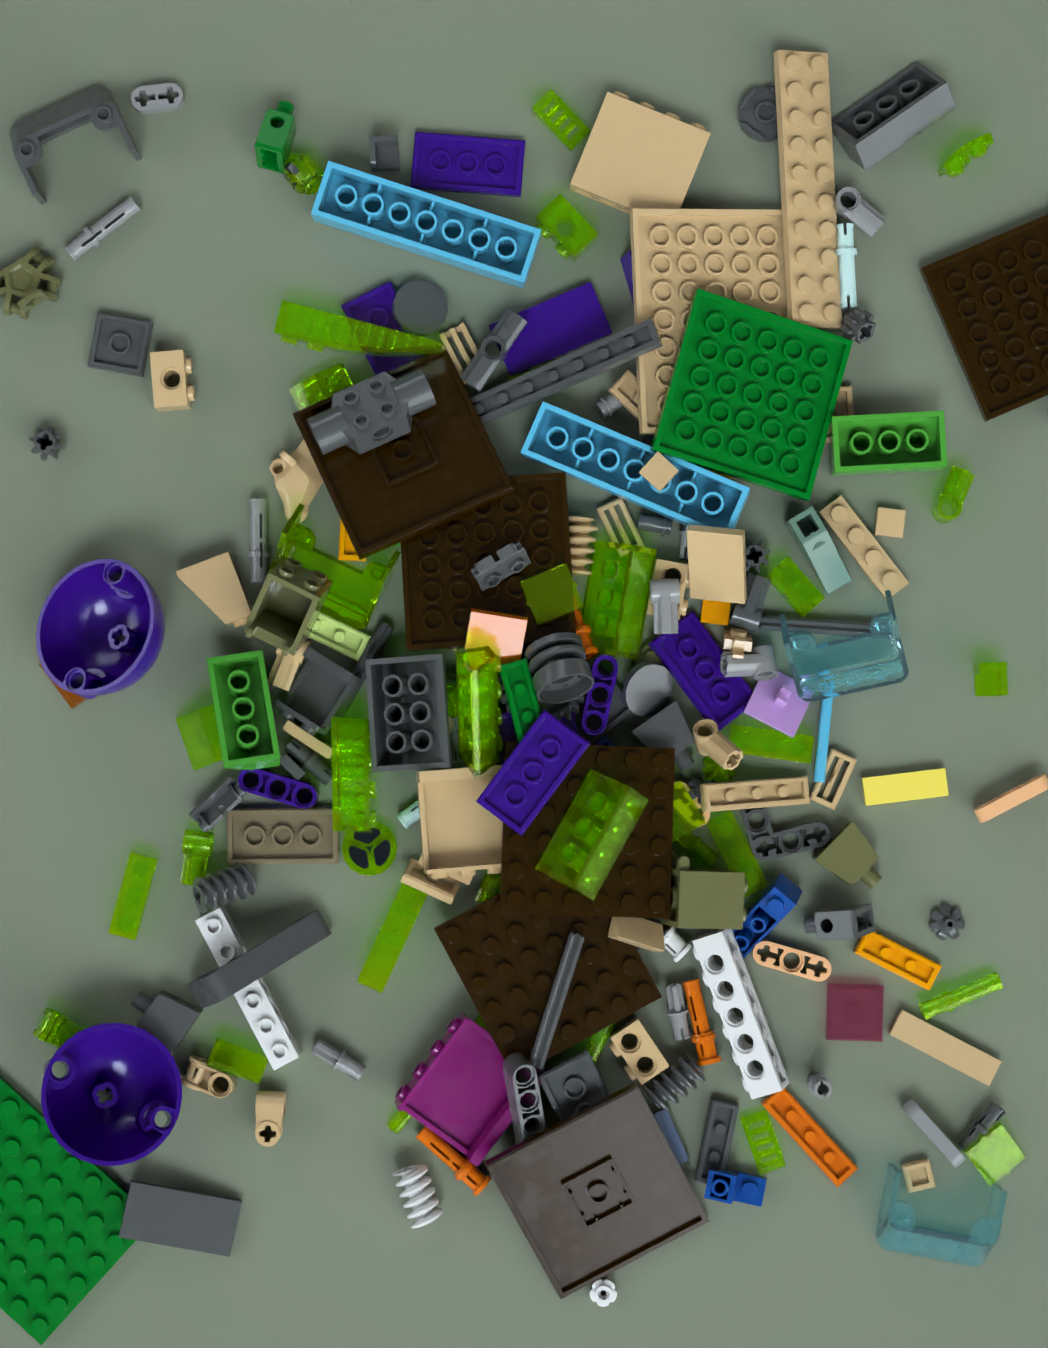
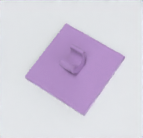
[743,671,815,738]

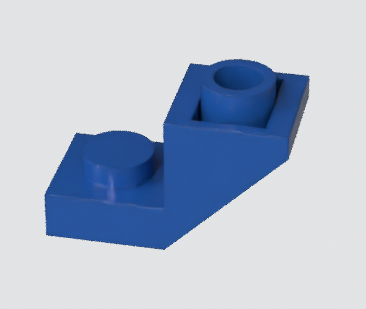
[704,1169,767,1207]

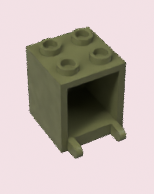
[243,557,333,656]
[660,854,748,930]

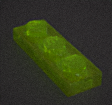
[729,724,815,764]
[706,810,768,897]
[108,852,159,941]

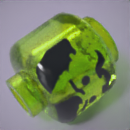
[283,153,324,195]

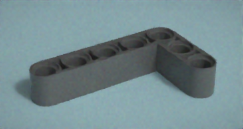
[187,909,332,1009]

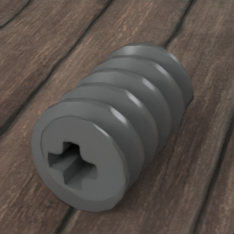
[193,863,256,913]
[642,1052,706,1111]

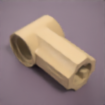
[268,640,311,691]
[693,719,743,770]

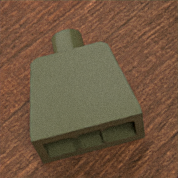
[812,820,882,889]

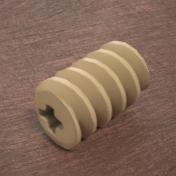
[568,516,598,575]

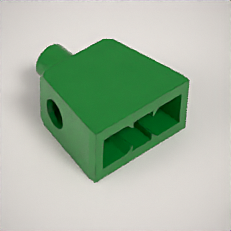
[254,101,296,174]

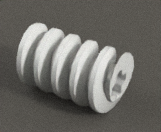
[392,1165,443,1229]

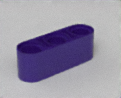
[581,655,618,735]
[238,769,319,809]

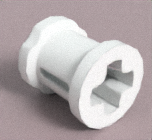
[663,926,693,963]

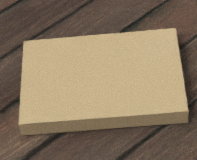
[687,524,747,604]

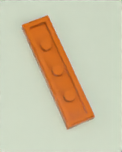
[761,1088,858,1187]

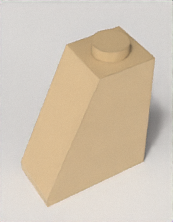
[176,552,252,628]

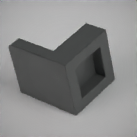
[369,135,400,172]

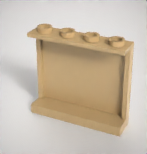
[569,91,711,215]
[416,765,502,879]

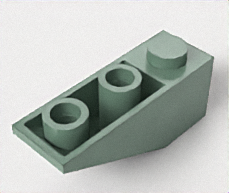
[784,506,851,595]

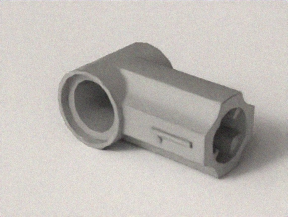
[833,187,886,238]
[650,579,680,634]
[720,645,778,681]

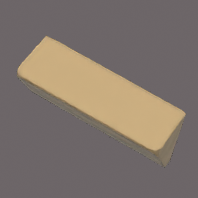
[608,917,665,952]

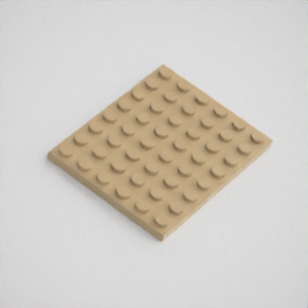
[630,208,787,435]

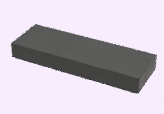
[694,1098,739,1184]

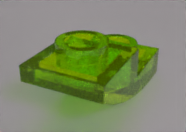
[938,132,994,178]
[289,363,353,410]

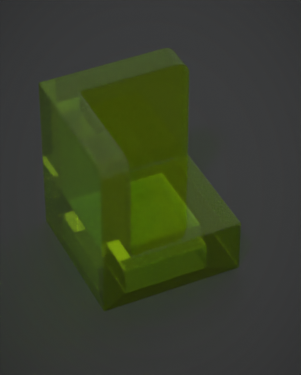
[973,662,1008,697]

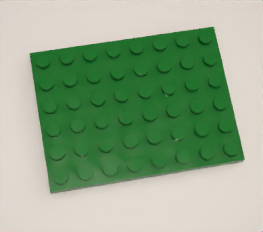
[0,1075,136,1345]

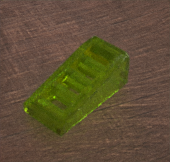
[532,89,590,152]
[740,1109,786,1174]

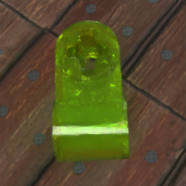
[32,1008,86,1048]

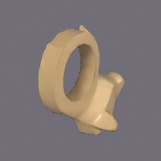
[269,439,324,524]

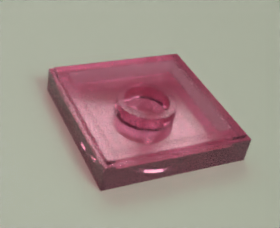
[825,983,884,1042]

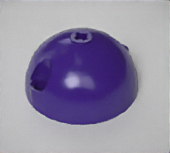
[36,559,165,699]
[41,1023,182,1166]

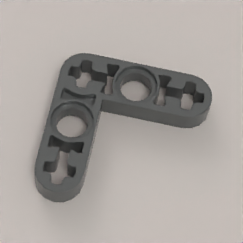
[740,807,831,861]

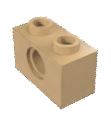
[150,350,195,412]

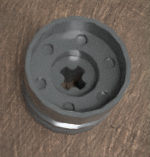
[524,632,594,704]

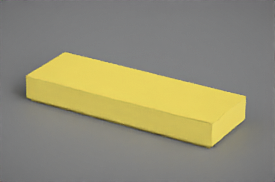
[861,768,949,806]

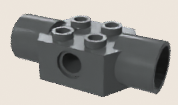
[307,369,436,455]

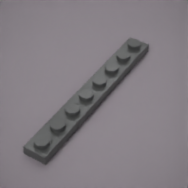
[470,318,663,425]

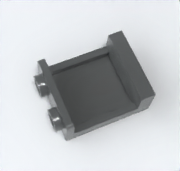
[274,646,362,736]

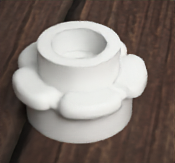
[589,1279,617,1307]

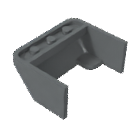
[9,86,142,205]

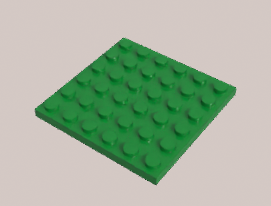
[650,288,853,501]

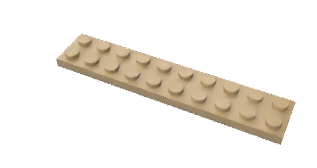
[773,50,842,330]

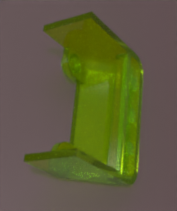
[269,504,401,630]

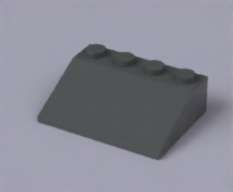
[365,654,452,772]

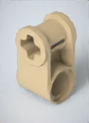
[181,1055,237,1098]
[255,1090,286,1147]

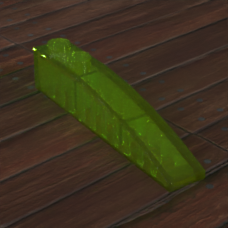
[274,300,446,357]

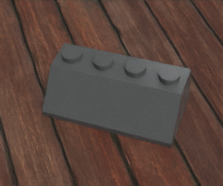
[831,61,956,170]

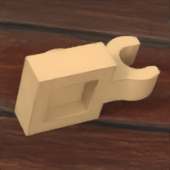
[722,628,753,659]

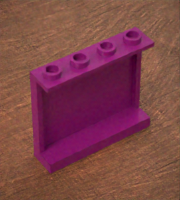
[395,1012,542,1167]

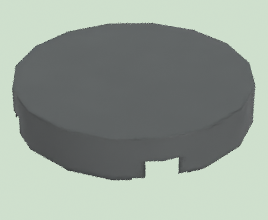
[738,86,778,142]
[392,280,448,336]
[621,661,673,717]

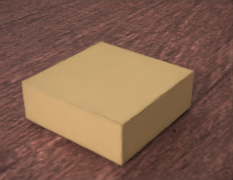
[639,451,679,492]
[874,507,906,538]
[900,1158,936,1193]

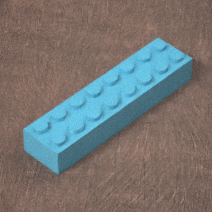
[311,161,541,289]
[520,401,750,529]

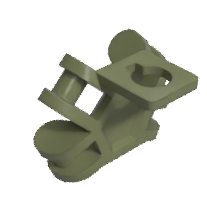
[0,246,63,319]

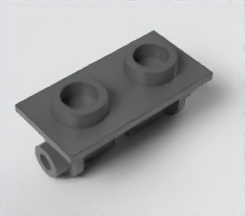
[470,541,531,591]
[189,776,246,832]

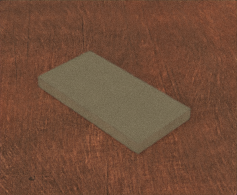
[227,808,339,865]

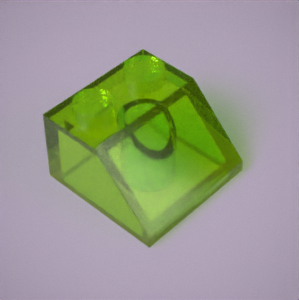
[176,704,223,771]

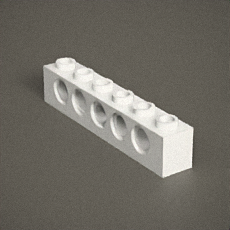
[195,906,302,1070]
[692,929,790,1099]

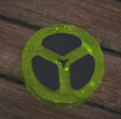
[342,820,398,876]

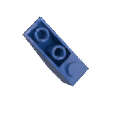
[732,873,802,958]

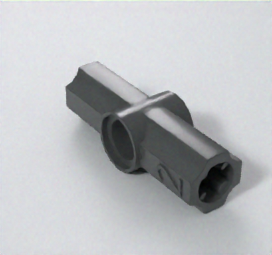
[460,309,528,392]

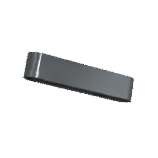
[503,1053,546,1144]

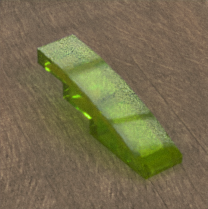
[357,883,428,994]

